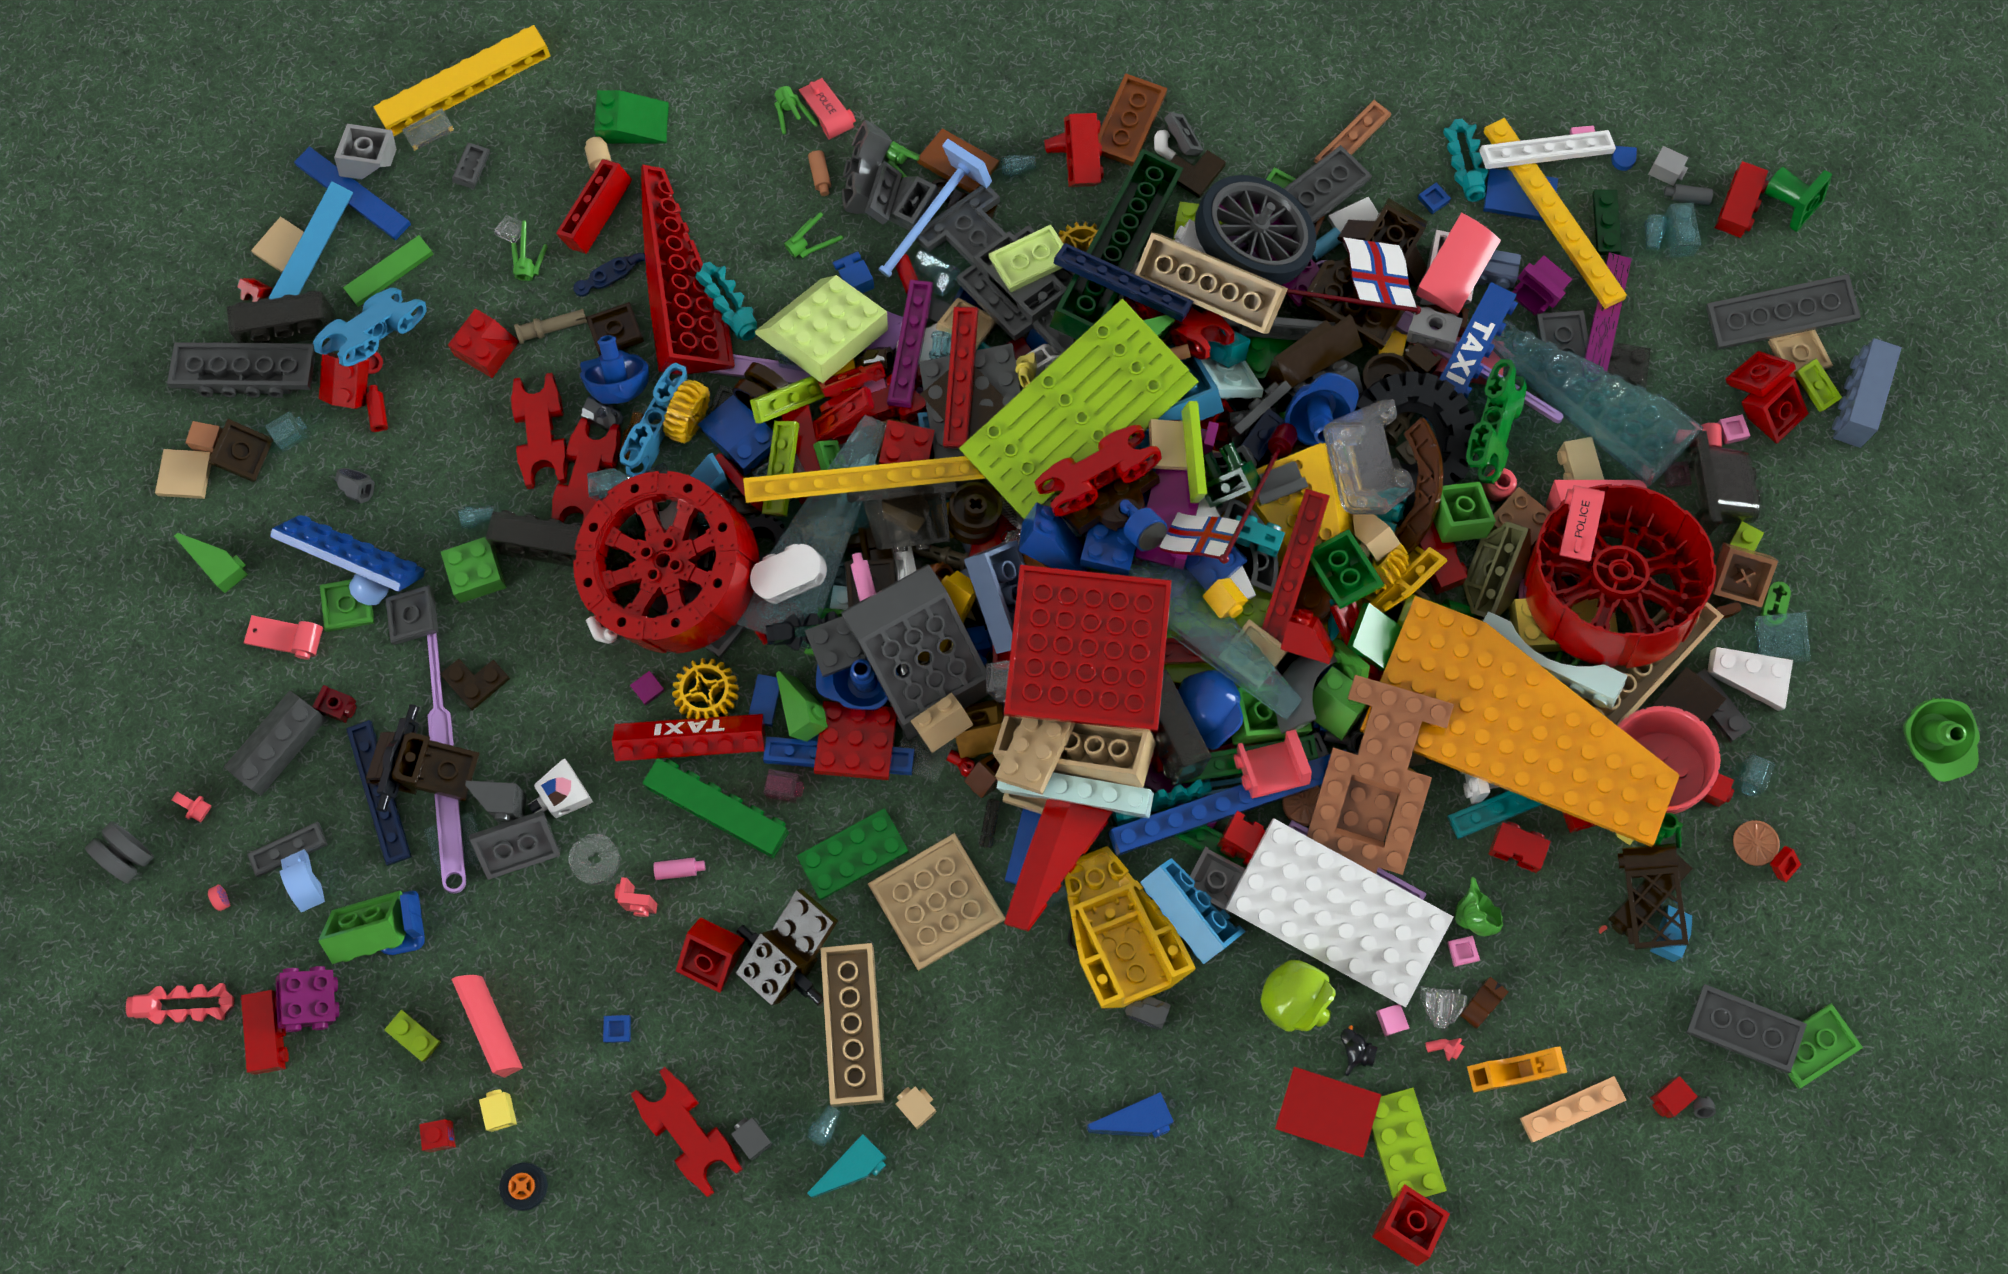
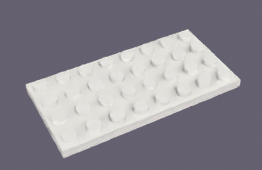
[1224,818,1453,1007]

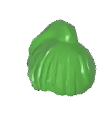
[1454,877,1503,937]

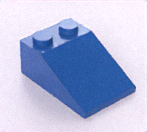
[697,395,773,476]
[1018,502,1087,571]
[1087,1092,1174,1138]

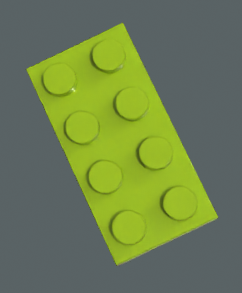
[1371,1088,1447,1199]

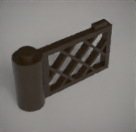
[1617,843,1689,949]

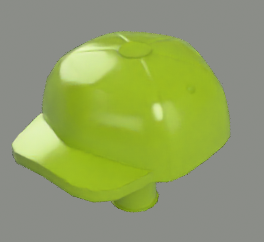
[1260,960,1336,1031]

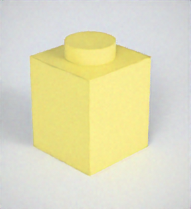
[479,1089,517,1132]

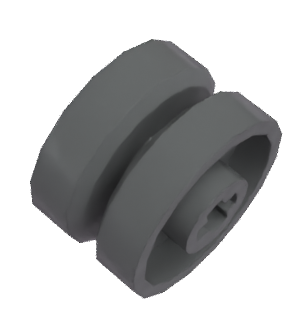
[85,821,154,884]

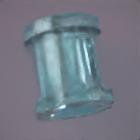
[929,331,952,359]

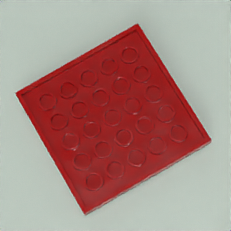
[1004,565,1172,732]

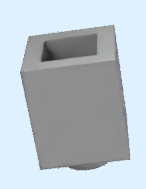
[1648,146,1688,186]

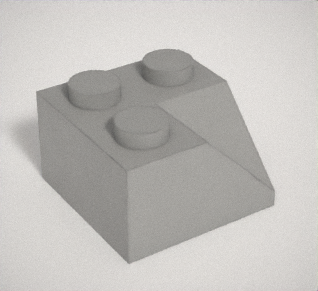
[334,124,397,179]

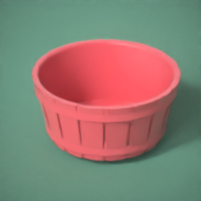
[1617,706,1721,814]

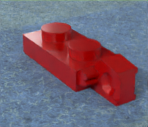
[818,361,886,397]

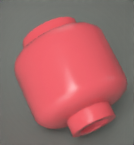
[1482,468,1517,502]

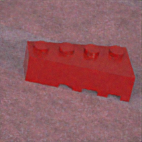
[1217,810,1265,866]

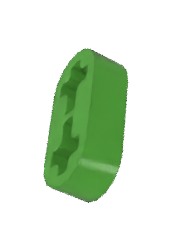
[1761,582,1791,627]

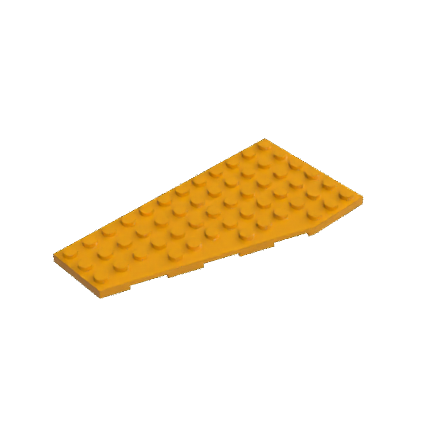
[1360,596,1680,847]

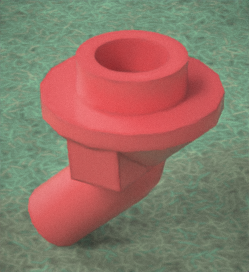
[1425,1038,1464,1061]

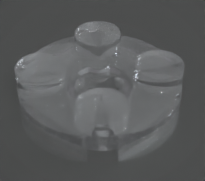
[568,834,620,885]

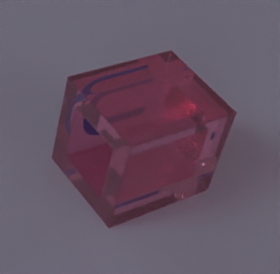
[764,769,804,803]

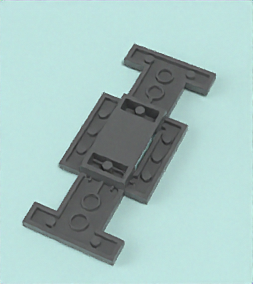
[915,185,1076,370]

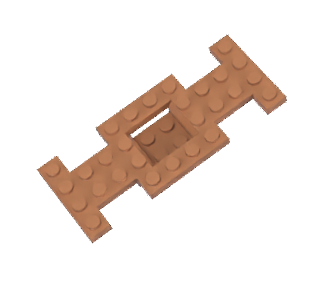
[1306,675,1454,875]

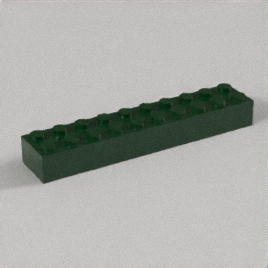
[1049,149,1183,340]

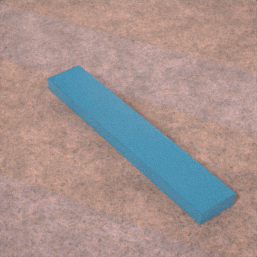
[268,181,353,312]

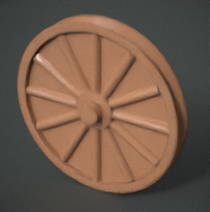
[1282,787,1320,826]
[1733,820,1780,866]

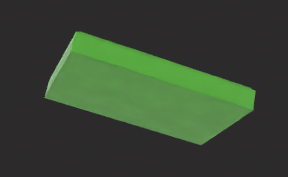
[1787,1003,1863,1089]

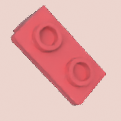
[615,877,657,917]

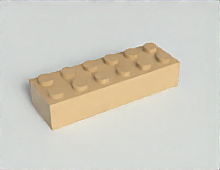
[1135,233,1288,334]
[993,716,1156,788]
[820,943,885,1107]

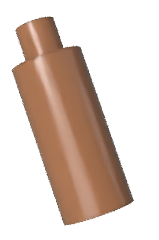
[808,150,831,196]

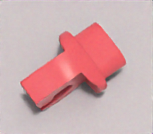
[172,792,212,822]

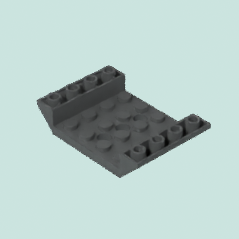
[841,564,993,740]

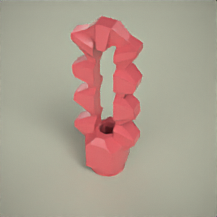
[126,983,234,1024]

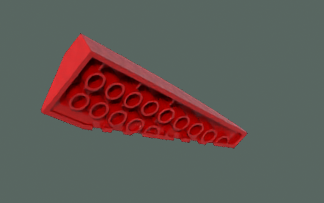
[641,165,735,375]
[1004,718,1167,932]

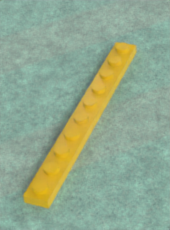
[1484,118,1627,309]
[743,456,985,503]

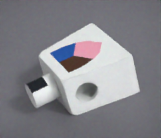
[528,758,593,818]

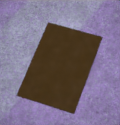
[920,366,1004,438]

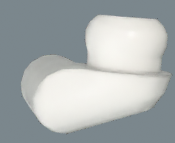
[1154,130,1177,161]
[586,616,618,644]

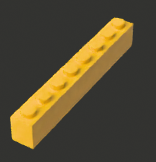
[373,25,550,136]

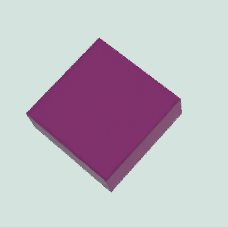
[630,671,665,706]

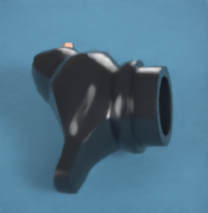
[1340,1025,1378,1076]

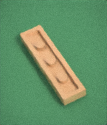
[1520,1076,1626,1143]

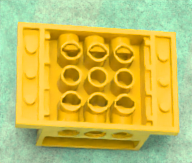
[1220,443,1363,577]

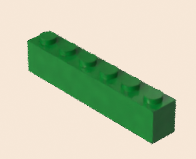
[642,758,789,859]

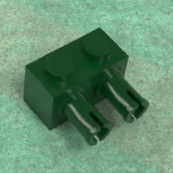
[1203,442,1261,508]

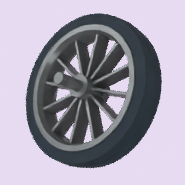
[1195,175,1316,285]

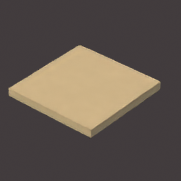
[868,833,1005,971]

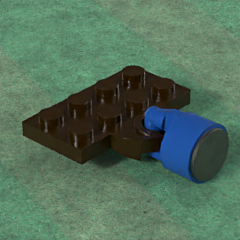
[1051,469,1167,551]

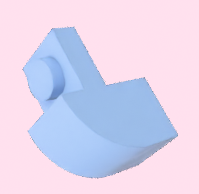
[280,849,325,912]

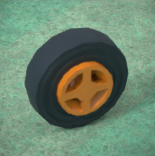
[499,1162,548,1211]

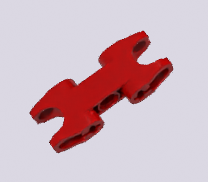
[1124,296,1234,360]
[819,367,927,445]
[511,373,569,489]
[551,418,622,530]
[1034,425,1162,516]
[630,1067,743,1197]

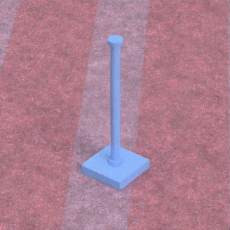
[879,139,992,278]

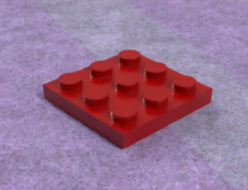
[814,701,897,780]

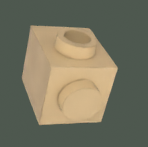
[896,1087,937,1130]

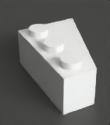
[1708,647,1793,711]

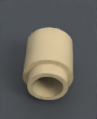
[585,137,611,171]

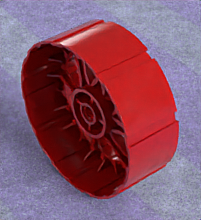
[573,471,759,654]
[1524,484,1716,668]

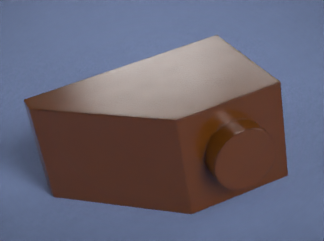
[964,753,1000,798]

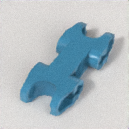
[313,288,427,366]
[620,363,688,478]

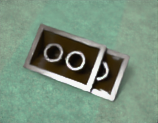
[1264,314,1362,387]

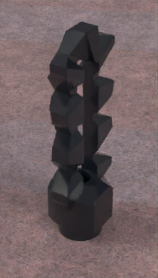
[766,611,839,651]

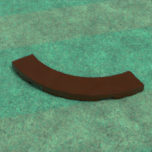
[1394,418,1443,555]

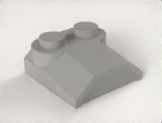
[1190,846,1245,913]

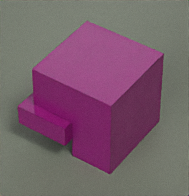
[1512,255,1572,316]

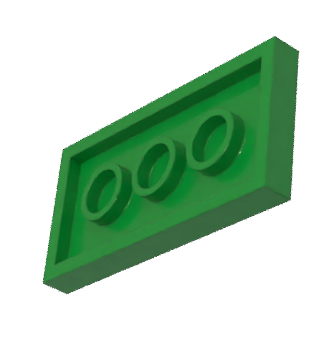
[797,808,909,901]

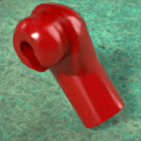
[946,750,975,777]

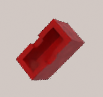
[1488,822,1551,873]

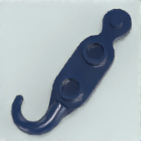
[573,253,647,297]

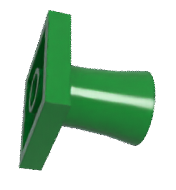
[1765,166,1833,232]

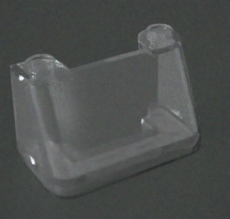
[1323,399,1415,514]

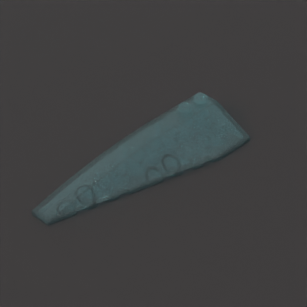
[1491,319,1703,487]
[736,415,887,649]
[1085,547,1302,720]

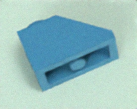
[690,453,730,494]
[1650,905,1692,962]

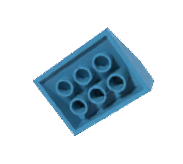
[1158,344,1224,420]

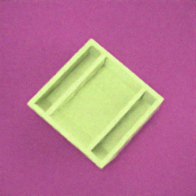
[755,275,888,384]

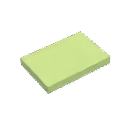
[989,225,1064,293]

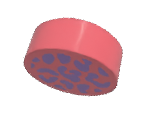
[208,885,230,911]

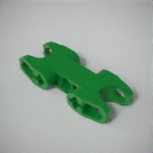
[1466,359,1527,484]

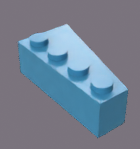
[1140,858,1246,964]

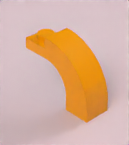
[1467,1046,1567,1093]

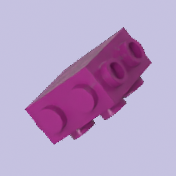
[275,966,339,1032]

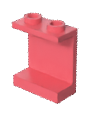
[1234,729,1312,799]

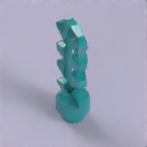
[1443,119,1488,202]
[695,262,757,341]
[1114,779,1212,824]

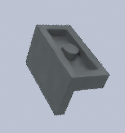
[1253,461,1308,507]

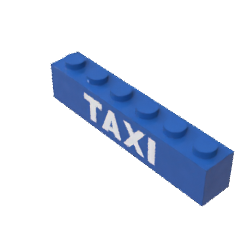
[1439,282,1518,399]

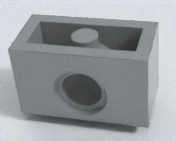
[1406,306,1463,354]

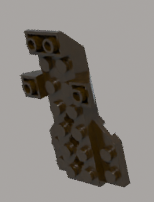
[1301,198,1428,350]

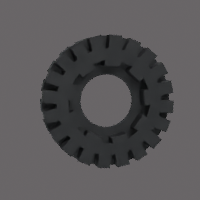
[1343,372,1477,503]

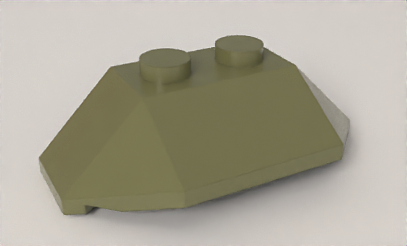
[1463,522,1531,618]

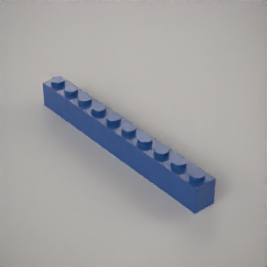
[1108,749,1347,856]

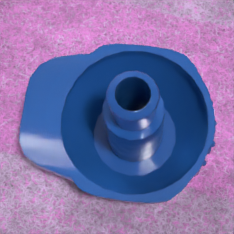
[580,335,649,404]
[1285,373,1359,446]
[816,659,899,710]
[1172,670,1243,750]

